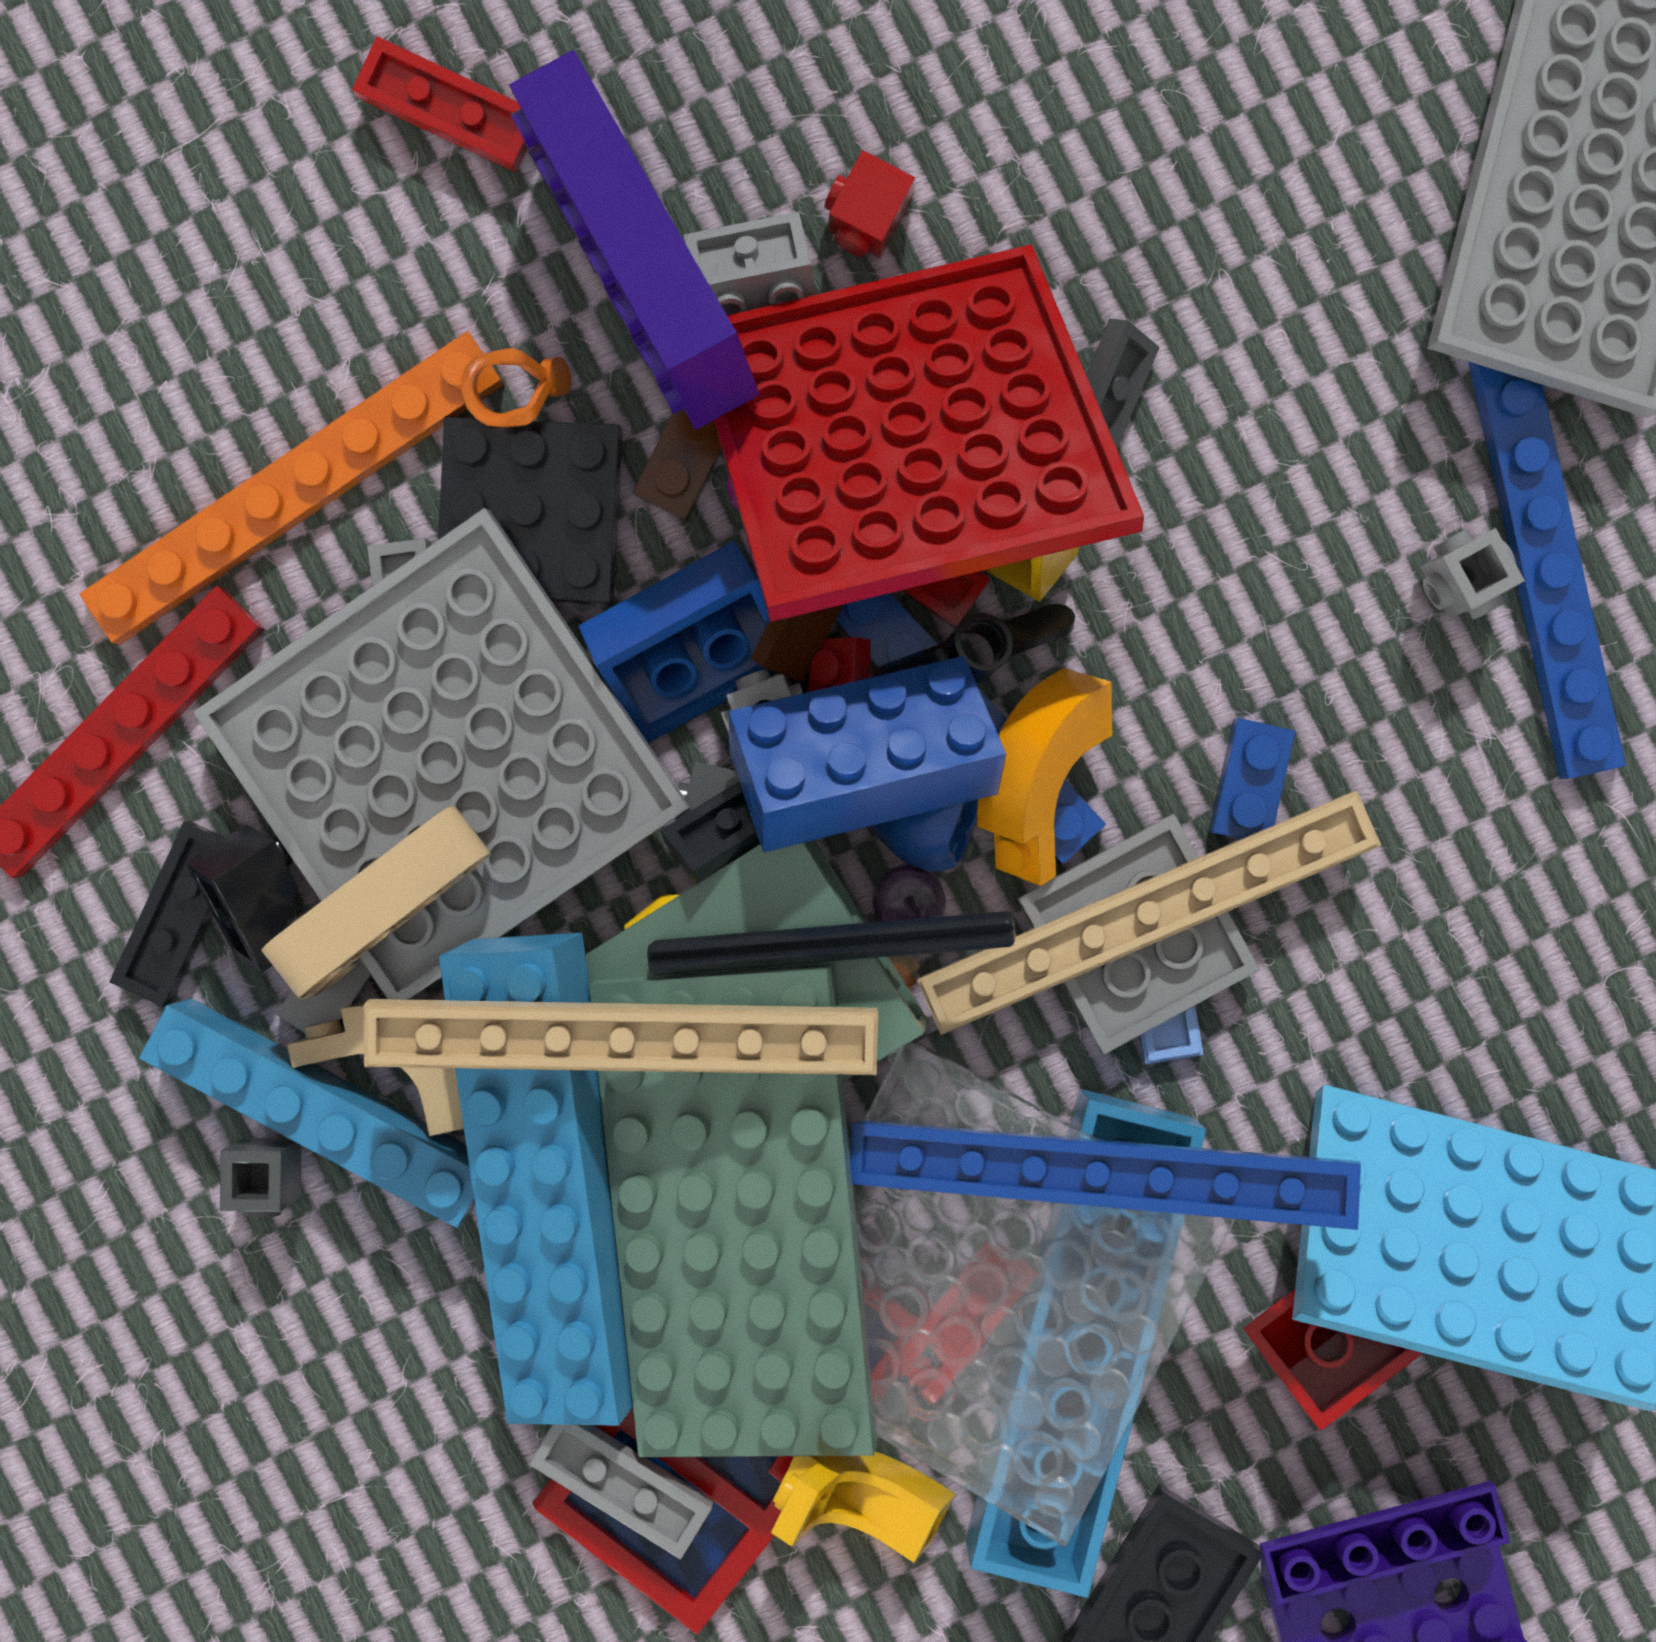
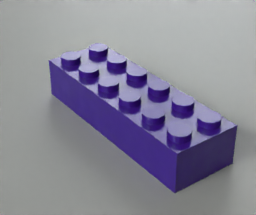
[509,49,760,430]

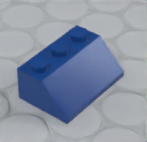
[578,540,777,743]

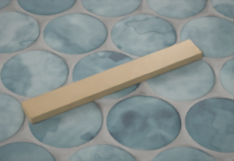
[917,791,1381,1035]
[364,999,878,1075]

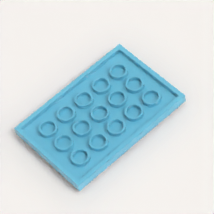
[1292,1085,1656,1411]

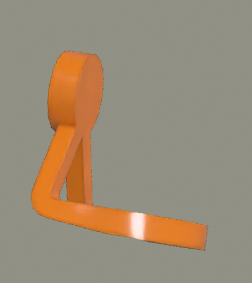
[461,348,571,427]

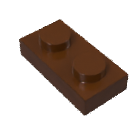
[633,409,722,522]

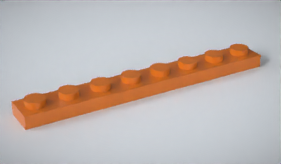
[79,330,505,645]

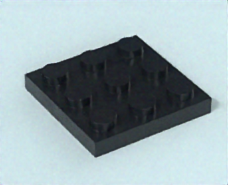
[438,417,623,605]

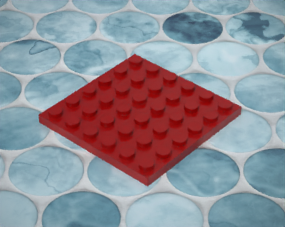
[714,244,1144,622]

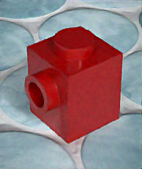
[824,150,915,259]

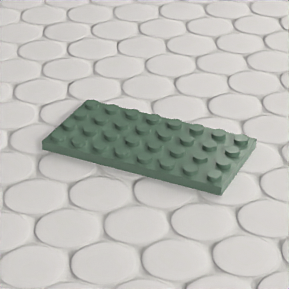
[589,965,878,1457]

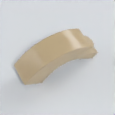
[287,1001,464,1136]

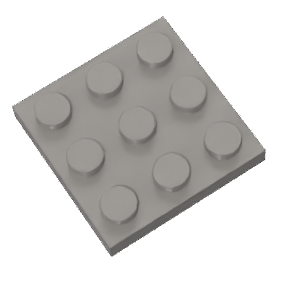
[1017,814,1260,1055]

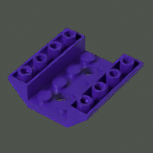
[1260,1481,1528,1642]

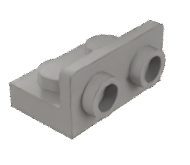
[684,211,815,315]

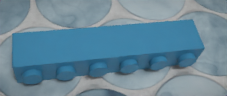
[139,998,475,1228]

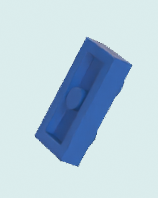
[1208,718,1295,839]

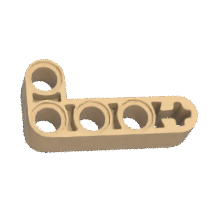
[261,805,492,1000]

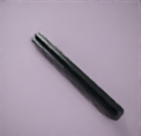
[647,911,1016,975]

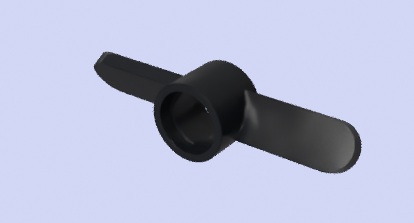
[872,604,1075,683]

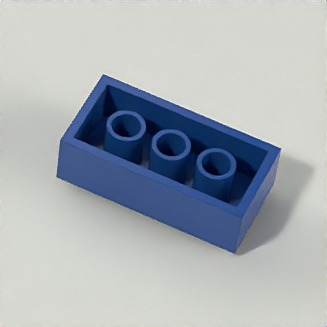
[729,656,1006,853]

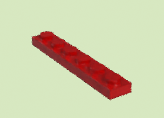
[0,586,265,878]

